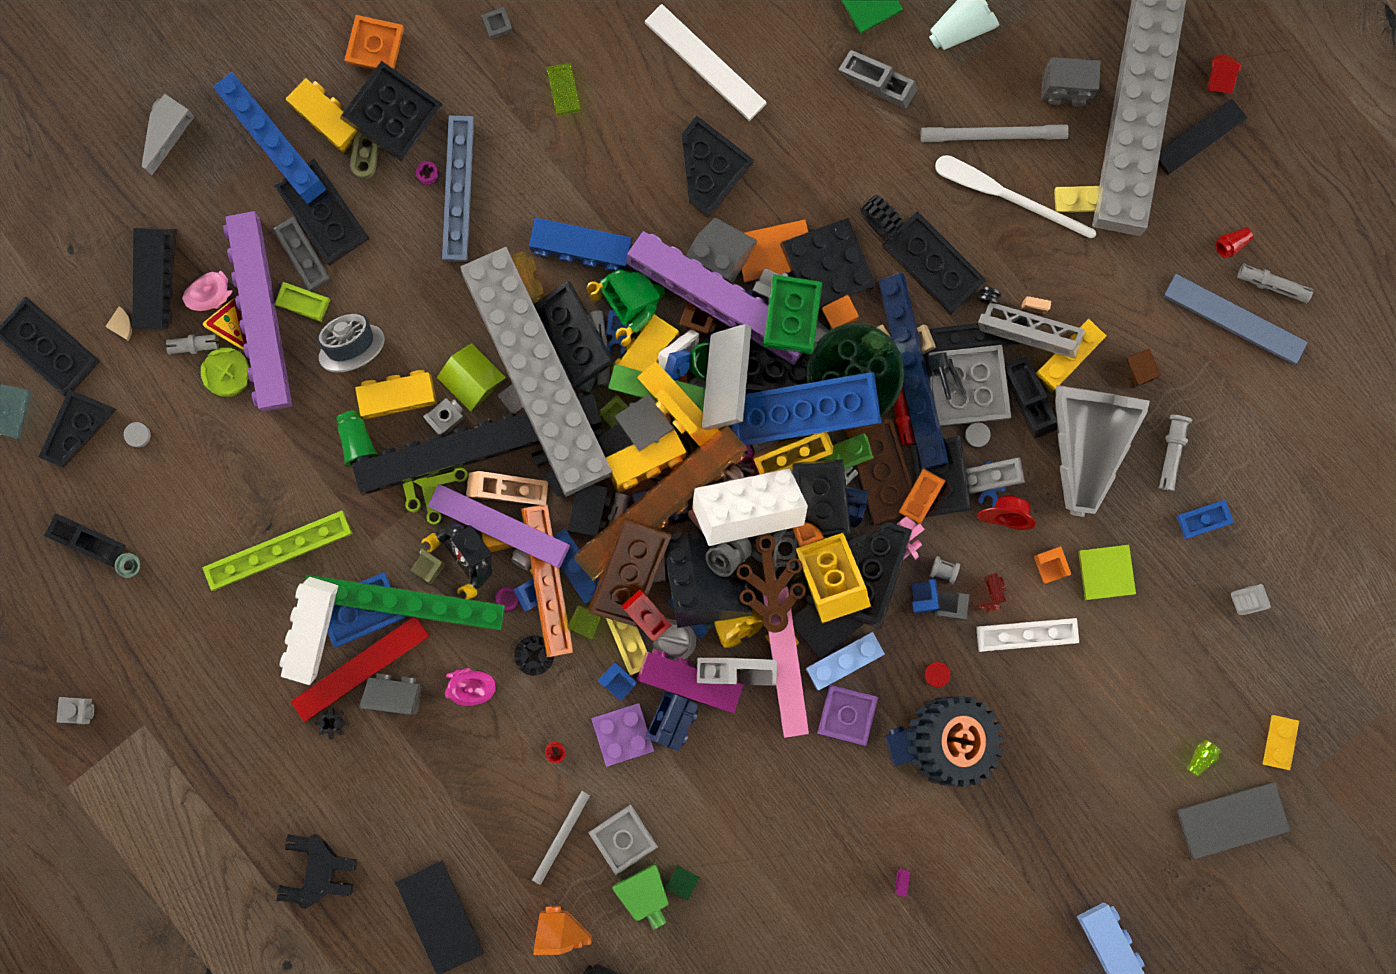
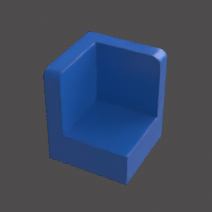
[912,579,941,614]
[598,662,637,700]

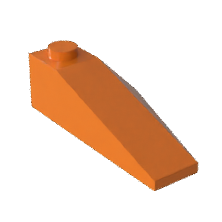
[534,906,592,955]

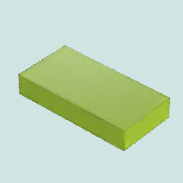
[274,282,330,322]

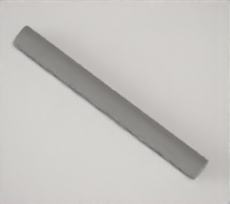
[532,791,590,885]

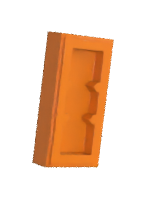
[899,468,945,524]

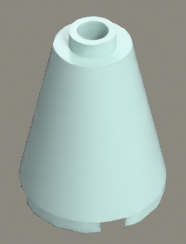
[929,0,999,50]

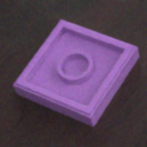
[817,685,878,746]

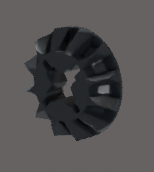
[514,636,554,676]

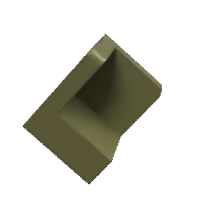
[410,549,446,584]

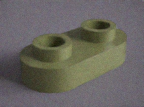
[350,132,379,179]

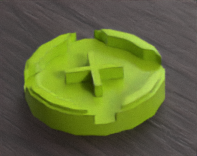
[201,348,251,397]

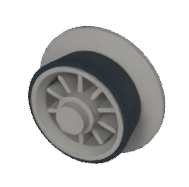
[317,313,385,373]

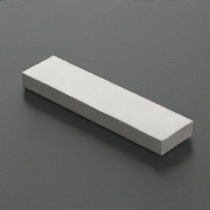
[976,618,1079,652]

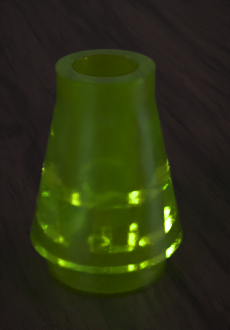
[1186,738,1222,777]

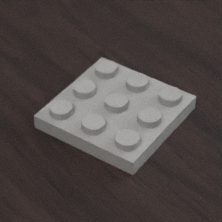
[927,345,1011,427]

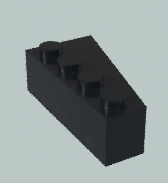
[132,228,177,330]

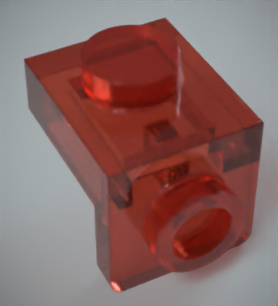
[978,573,1006,613]

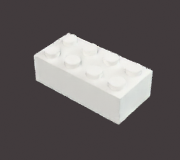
[692,468,808,546]

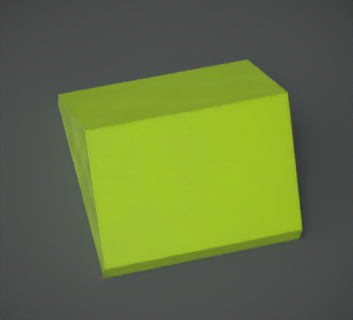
[437,343,507,412]

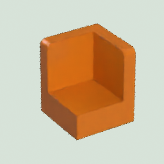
[822,295,859,333]
[1033,546,1071,584]

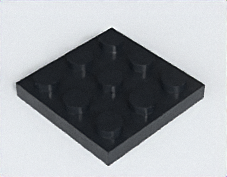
[340,61,443,162]
[780,218,876,308]

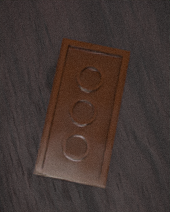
[844,417,913,526]
[588,518,672,627]

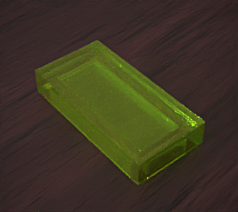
[547,63,581,116]

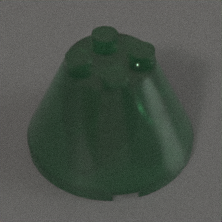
[807,323,904,417]

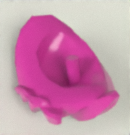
[445,668,495,706]

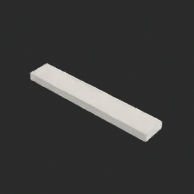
[645,4,766,121]

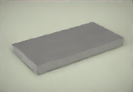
[702,324,751,430]

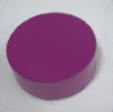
[495,586,520,612]

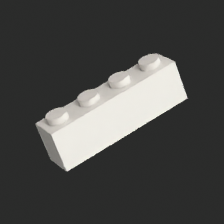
[280,577,338,685]

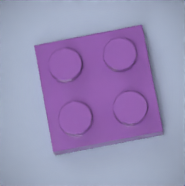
[591,703,654,767]

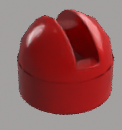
[545,741,566,763]

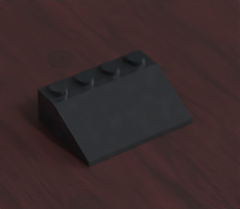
[661,523,753,628]

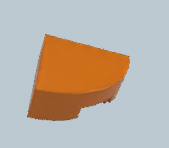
[792,522,824,547]

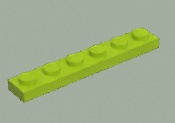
[202,511,353,591]

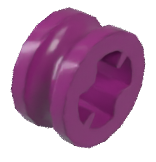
[416,161,439,185]

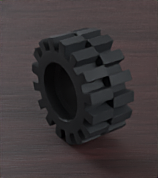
[860,195,905,241]

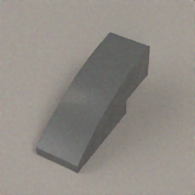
[839,50,918,110]

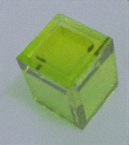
[599,395,628,428]
[568,605,602,639]

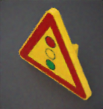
[203,298,247,350]

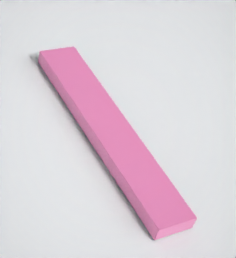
[763,586,809,738]

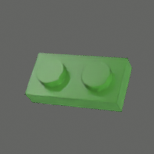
[821,433,873,469]

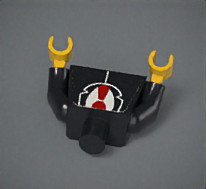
[421,522,493,600]

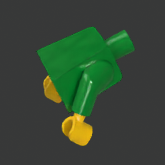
[587,269,665,347]

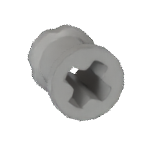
[929,556,960,585]

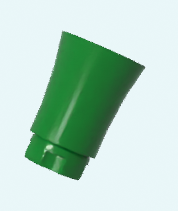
[336,410,379,467]

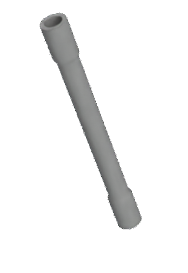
[920,124,1069,142]

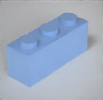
[805,632,885,691]
[1077,902,1145,974]

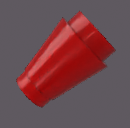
[1215,227,1254,258]

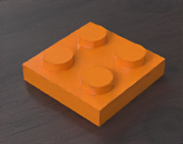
[344,15,404,70]

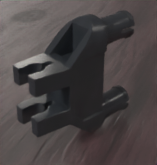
[277,834,358,909]

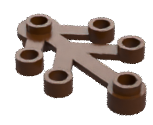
[736,534,806,633]

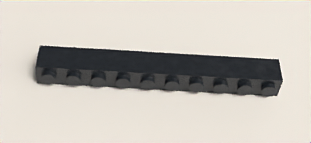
[352,392,602,496]

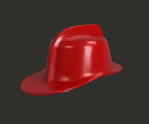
[977,495,1036,530]

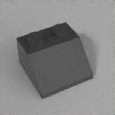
[686,218,757,284]
[360,673,422,715]

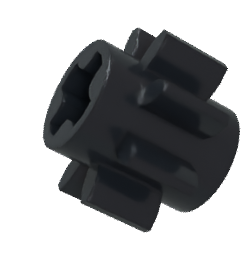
[315,708,348,739]

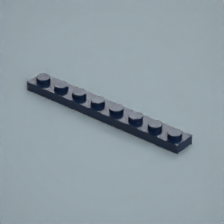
[878,273,949,470]

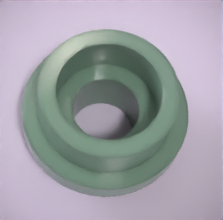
[115,553,140,578]

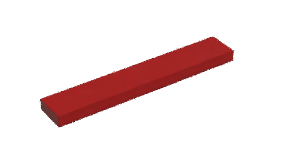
[290,617,430,722]

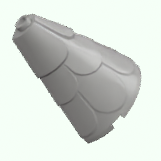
[1055,385,1150,517]

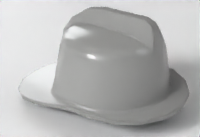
[638,618,696,661]

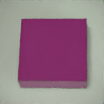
[894,868,910,897]

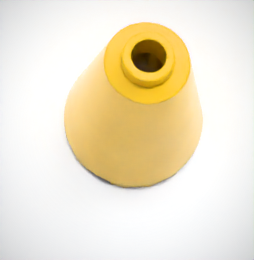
[714,609,764,648]

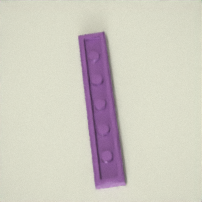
[428,484,570,568]

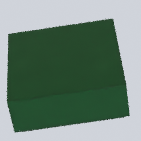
[665,865,700,900]

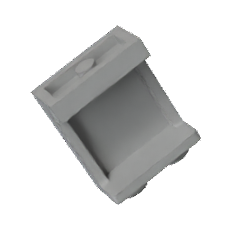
[697,658,777,685]

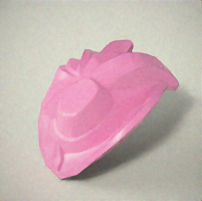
[182,271,233,311]

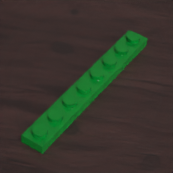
[305,575,505,630]

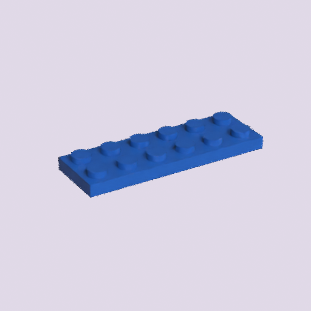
[732,372,881,447]

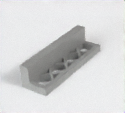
[978,302,1085,359]

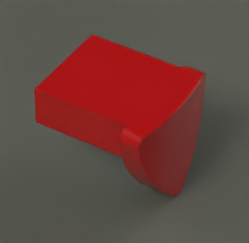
[1207,54,1242,94]

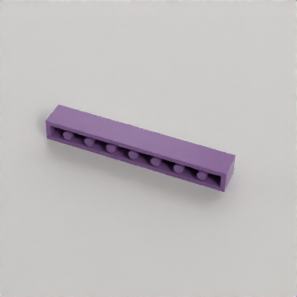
[223,211,293,412]
[626,231,802,365]

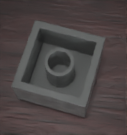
[1041,57,1101,107]

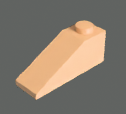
[466,471,548,506]

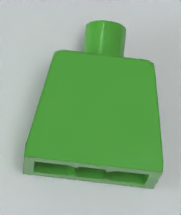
[612,863,669,929]

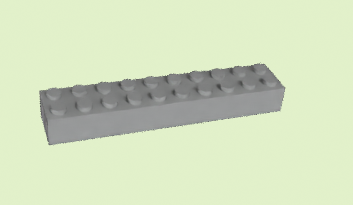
[1092,0,1186,236]
[460,247,612,497]

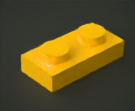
[1263,715,1299,770]

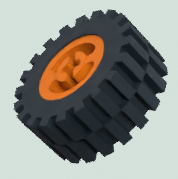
[907,696,1004,787]

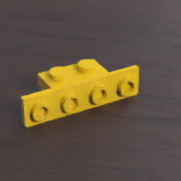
[637,362,722,451]

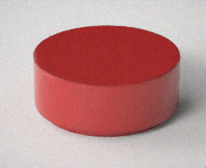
[924,662,950,687]

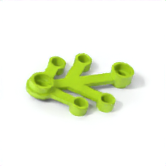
[403,467,473,525]

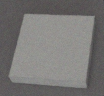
[588,804,658,875]

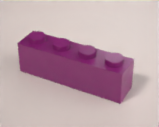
[636,649,744,713]

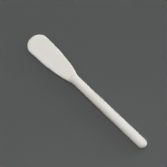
[935,155,1096,238]

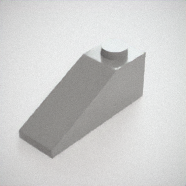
[141,94,194,175]

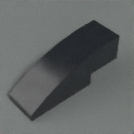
[1005,356,1058,439]
[44,512,126,568]

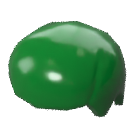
[689,343,710,380]

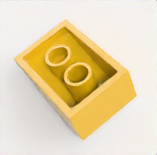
[796,533,871,623]

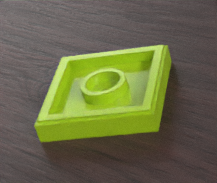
[1078,545,1136,600]

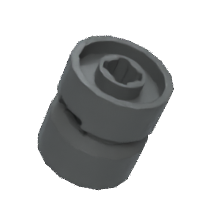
[706,538,752,577]

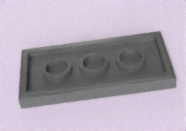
[1177,782,1290,859]

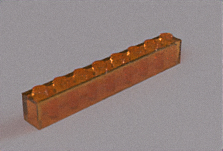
[574,426,748,581]

